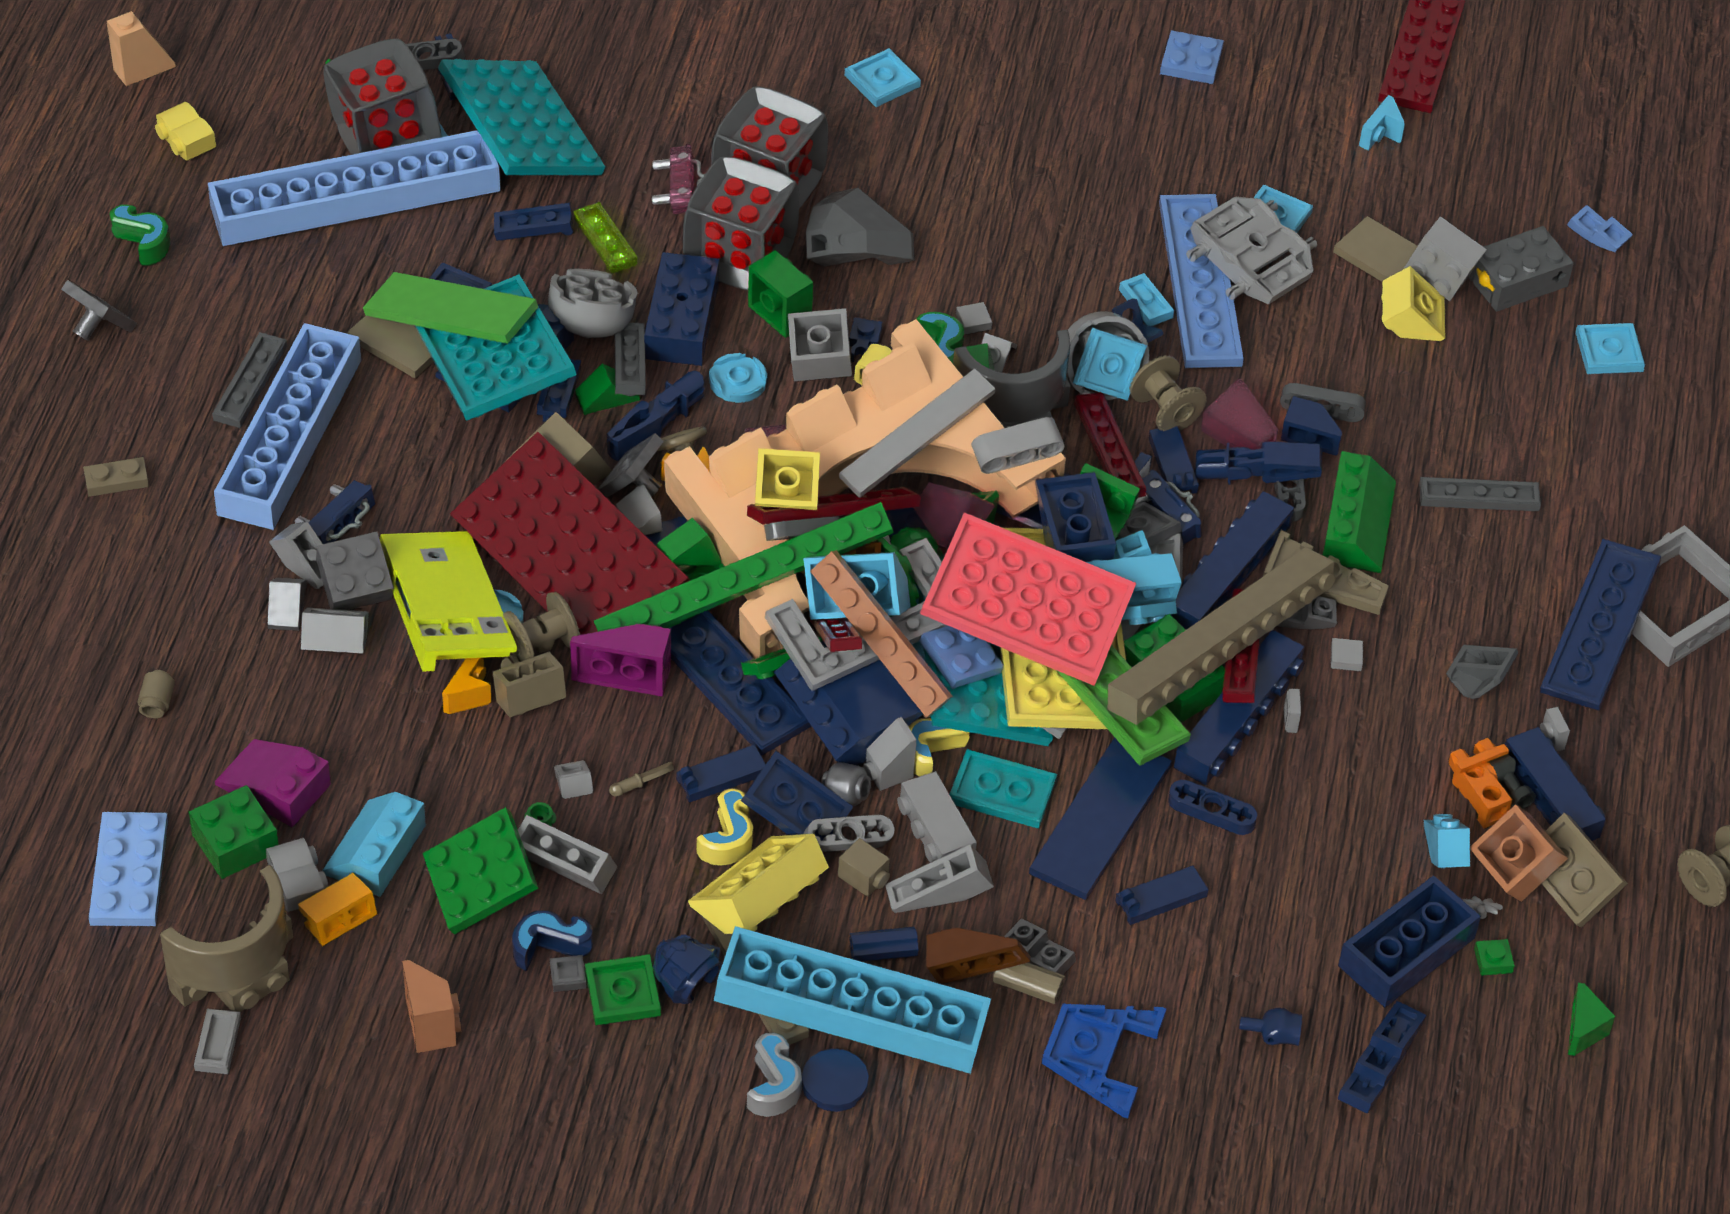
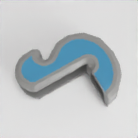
[747,1033,802,1117]

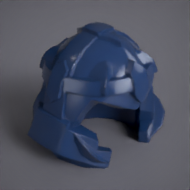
[653,935,722,1004]

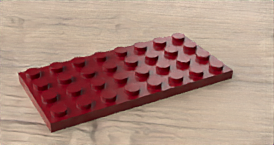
[450,432,691,635]

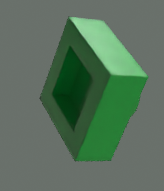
[1474,939,1515,976]

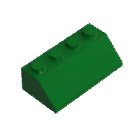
[1323,451,1396,573]

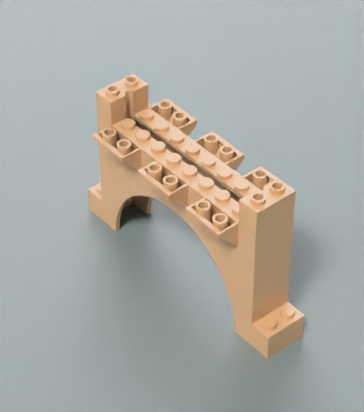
[664,319,1066,658]

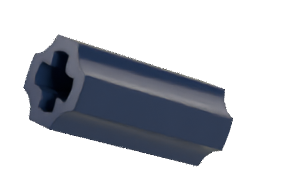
[849,927,919,962]

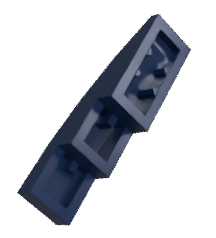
[1338,1001,1426,1114]

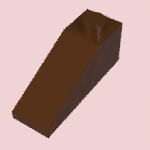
[926,927,1031,984]

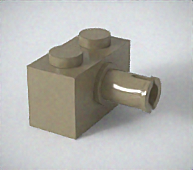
[493,652,566,717]

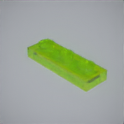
[574,202,637,273]

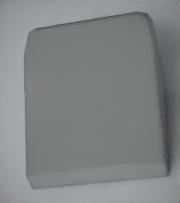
[554,760,593,799]

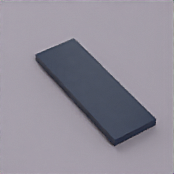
[1540,539,1661,711]
[668,610,811,756]
[1029,737,1172,900]

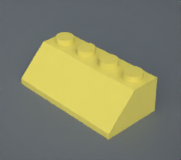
[688,834,829,934]

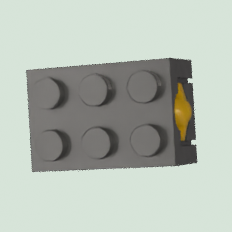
[1469,226,1574,312]

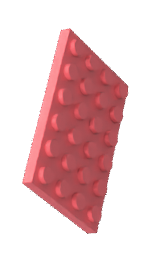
[920,512,1136,686]

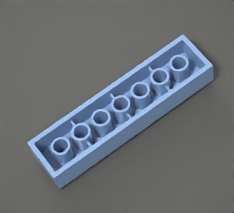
[214,323,361,530]

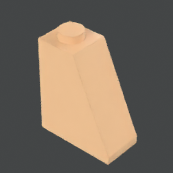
[107,11,176,86]

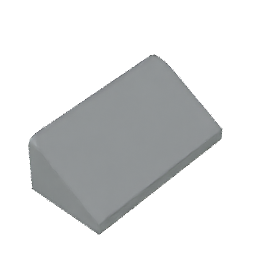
[616,484,662,535]

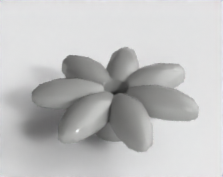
[1462,896,1503,919]

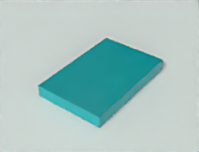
[949,749,1057,829]

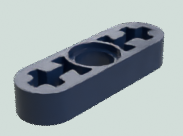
[1168,780,1257,835]

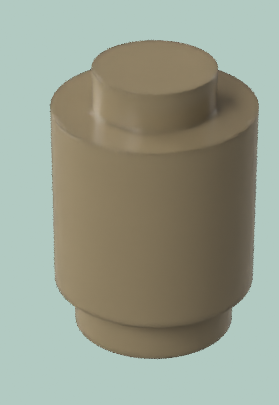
[137,670,175,719]

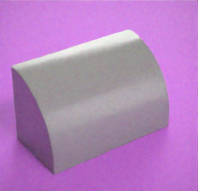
[301,607,369,654]

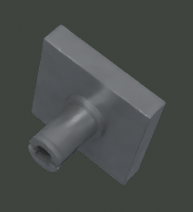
[61,280,137,341]
[598,433,664,498]

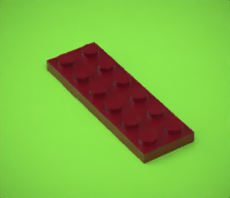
[1378,0,1465,113]

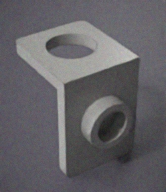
[981,333,1017,372]

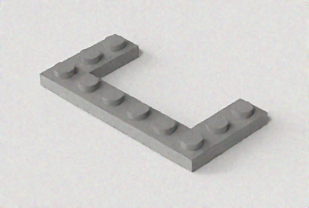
[765,538,948,691]

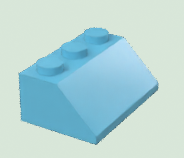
[803,552,910,620]
[322,792,426,897]

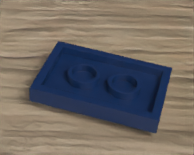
[741,751,853,841]

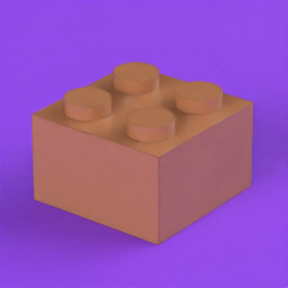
[1470,804,1568,902]

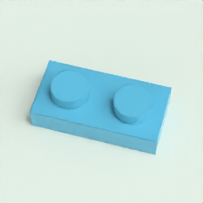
[1119,273,1174,326]
[1122,601,1177,625]

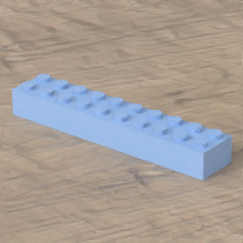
[208,130,500,246]

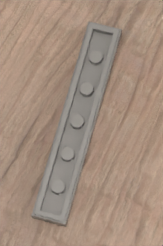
[839,369,995,498]

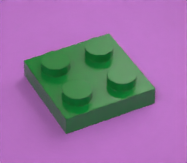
[585,954,661,1025]

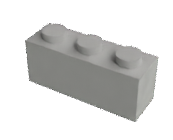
[897,771,977,863]
[518,815,617,894]

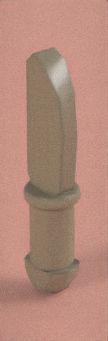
[609,762,674,797]

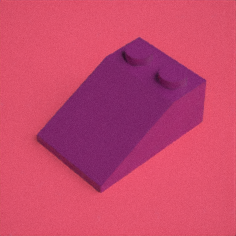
[570,624,671,696]
[215,739,331,828]

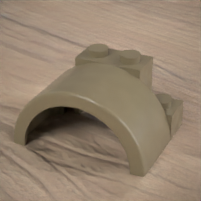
[160,865,293,1012]

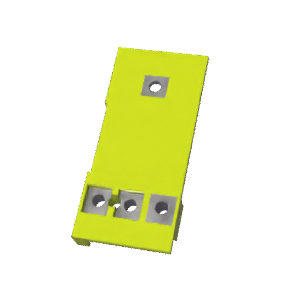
[380,531,517,672]

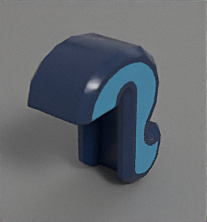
[512,910,593,971]

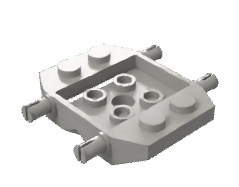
[1186,197,1317,304]

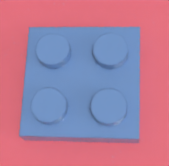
[1160,30,1224,84]
[919,626,1003,689]

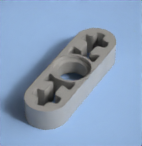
[803,815,895,852]

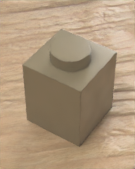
[838,838,890,897]

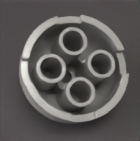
[548,269,637,338]
[1067,311,1149,400]

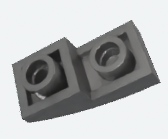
[1277,596,1337,629]
[1004,919,1076,975]

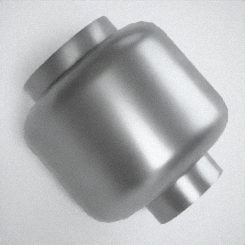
[821,762,871,806]

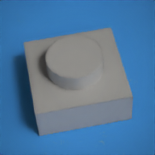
[1540,707,1570,751]

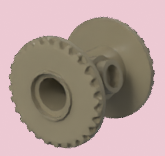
[1129,355,1207,431]
[503,592,580,662]
[1677,825,1730,907]

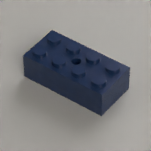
[644,252,719,366]
[1338,875,1481,1008]

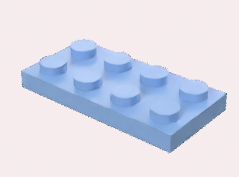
[89,812,168,926]

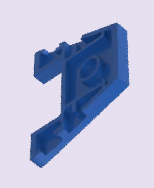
[1042,1004,1166,1119]

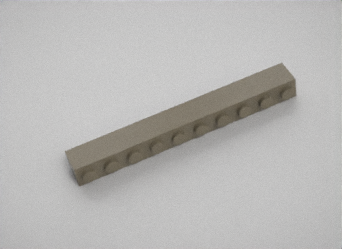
[1107,547,1335,725]

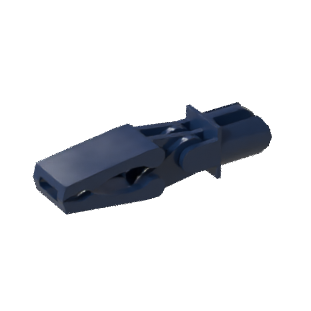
[607,371,704,461]
[1195,442,1322,485]

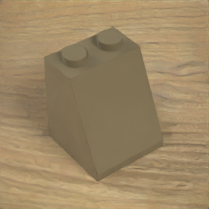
[506,412,612,485]

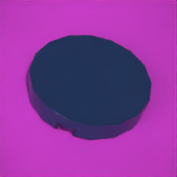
[802,1049,869,1112]

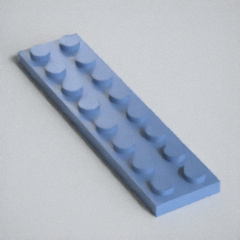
[1159,194,1244,368]

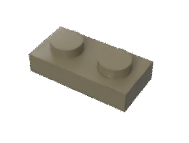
[83,457,149,497]

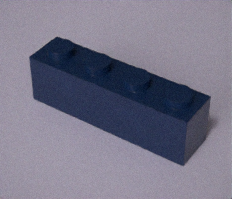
[1505,727,1606,841]

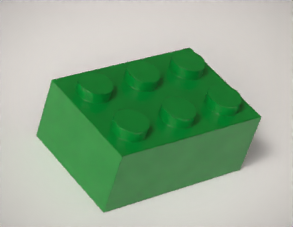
[1124,614,1225,723]

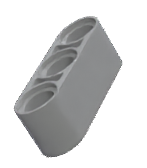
[971,417,1065,474]

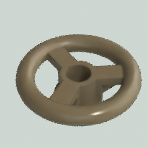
[657,427,707,454]

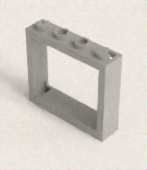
[1631,525,1730,667]

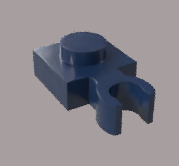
[849,317,883,362]

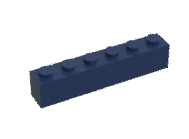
[1169,491,1294,630]
[1174,630,1305,785]

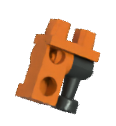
[1448,738,1536,829]

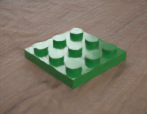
[423,807,538,935]

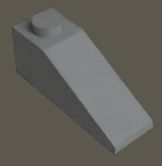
[885,844,994,913]

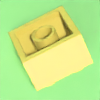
[1381,266,1445,341]
[755,448,820,510]

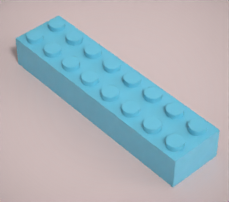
[714,926,991,1074]

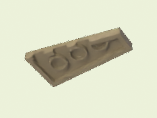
[1263,530,1389,615]

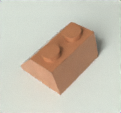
[402,960,461,1053]

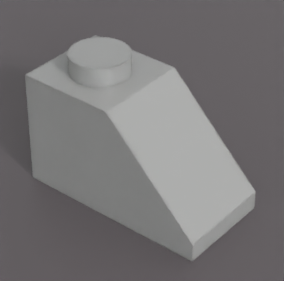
[269,521,324,589]
[863,717,917,791]

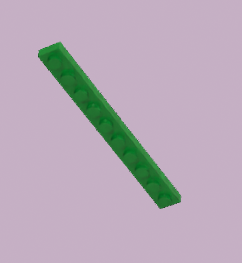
[594,502,894,632]

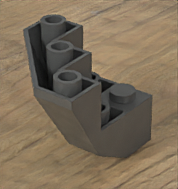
[806,188,915,267]

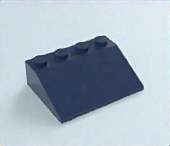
[774,627,923,766]

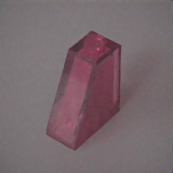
[1201,378,1279,450]
[913,482,995,548]

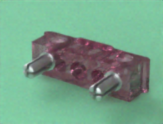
[652,144,705,214]

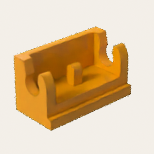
[298,873,377,946]

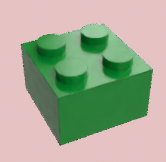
[748,250,813,338]
[189,785,278,879]

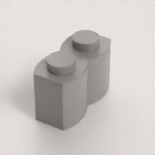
[266,838,328,912]

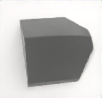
[1446,645,1518,699]

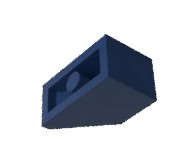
[1281,396,1342,456]

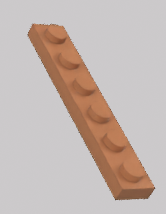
[810,550,953,718]

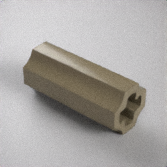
[993,963,1065,1004]

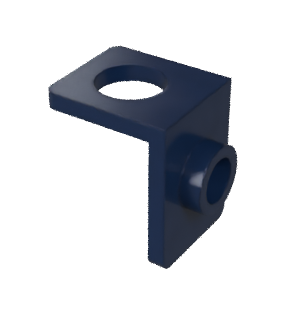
[1112,298,1163,343]

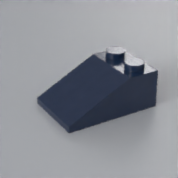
[1035,472,1116,562]

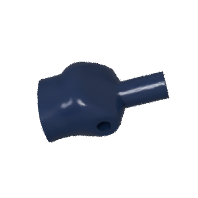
[1239,1008,1302,1046]

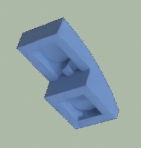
[1567,205,1633,252]

